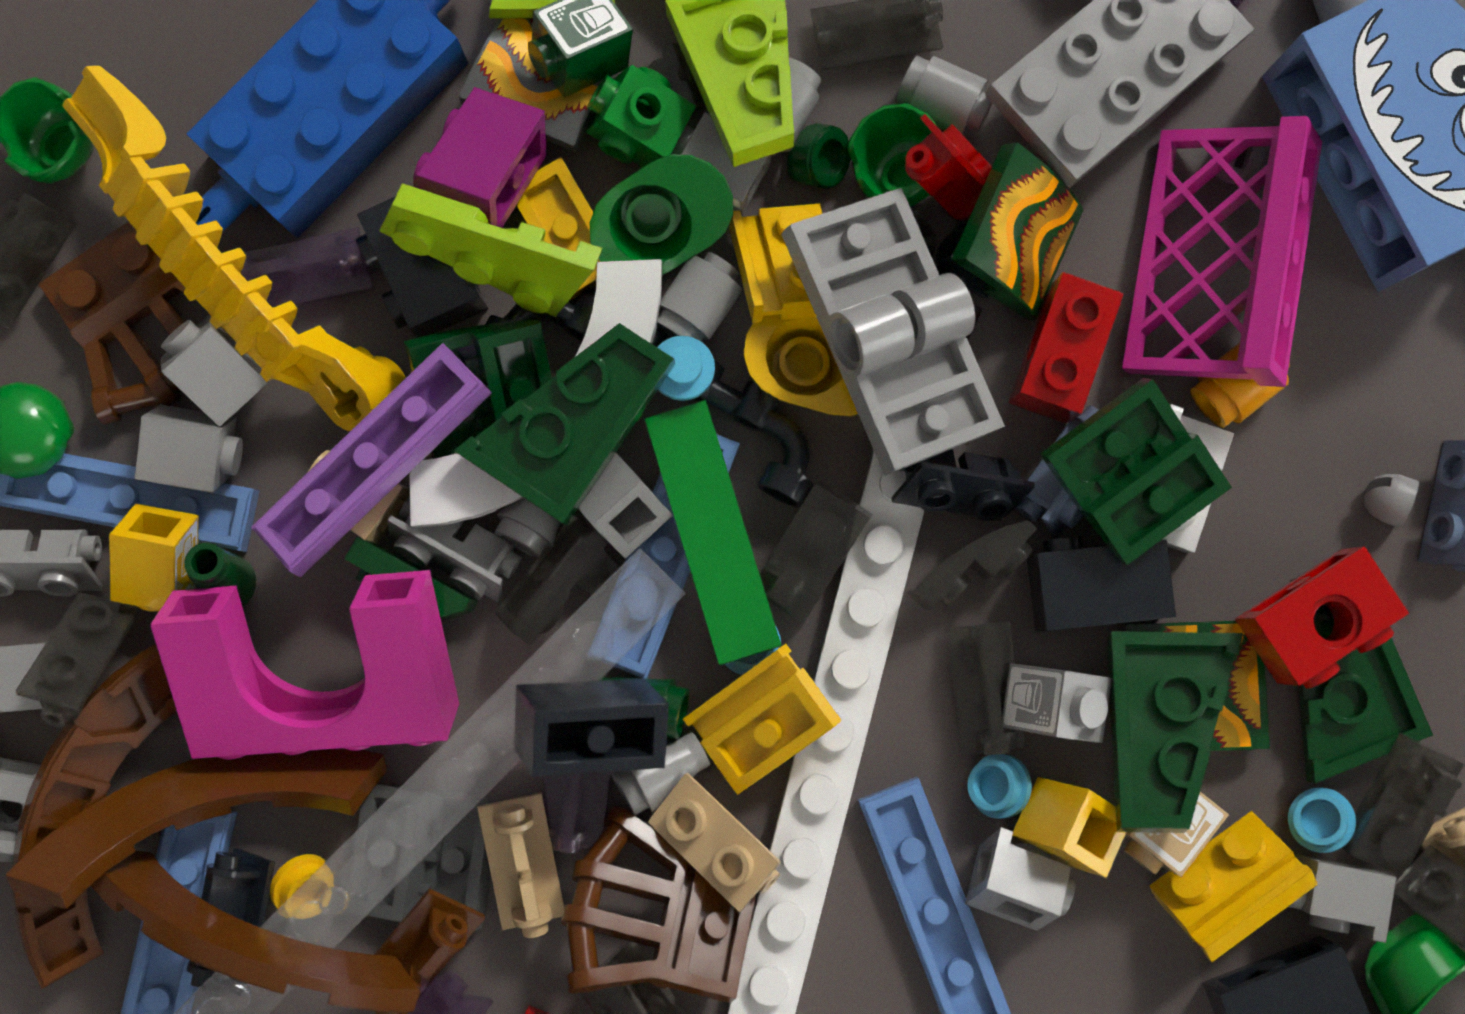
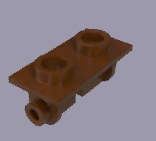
[374,888,485,1014]

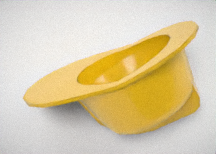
[743,314,858,416]

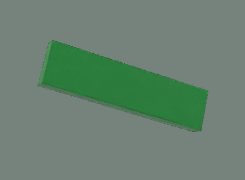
[645,400,782,666]

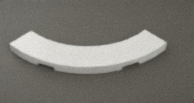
[409,259,662,528]

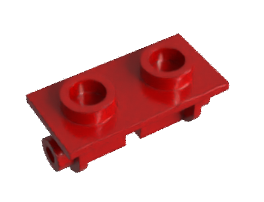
[905,114,992,221]

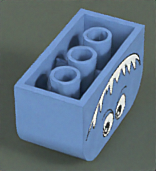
[1262,0,1465,292]

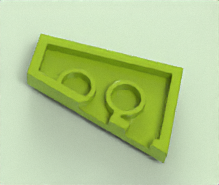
[665,0,794,167]
[379,183,603,317]

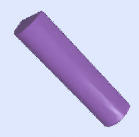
[251,343,492,577]

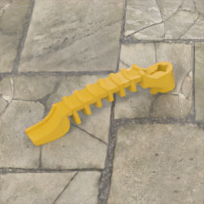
[62,65,406,431]

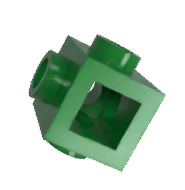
[585,64,696,168]

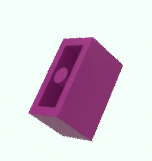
[413,87,547,228]

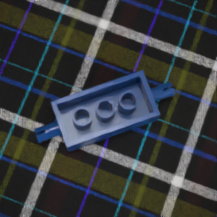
[186,0,469,239]

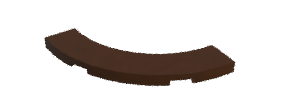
[12,644,177,989]
[5,748,387,909]
[91,851,420,1013]

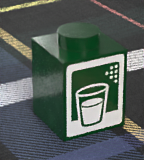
[528,0,633,97]

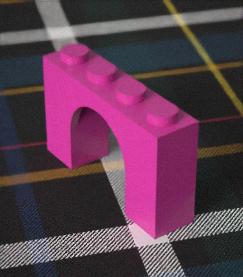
[150,570,459,760]

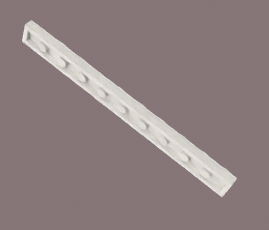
[727,450,924,1014]

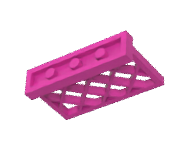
[1122,116,1322,387]

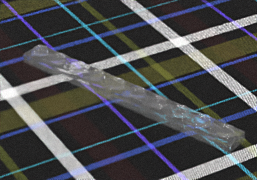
[174,548,686,1014]

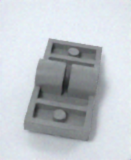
[985,0,1254,188]
[781,188,1005,476]

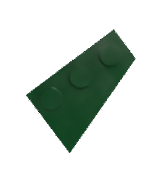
[453,323,676,526]
[1290,577,1433,783]
[1107,631,1243,833]

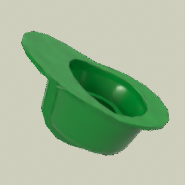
[589,154,733,275]
[1364,914,1465,1014]

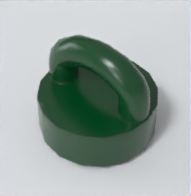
[787,123,851,189]

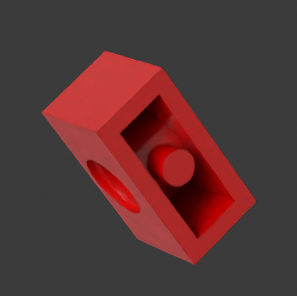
[1008,272,1124,424]
[1235,546,1409,689]

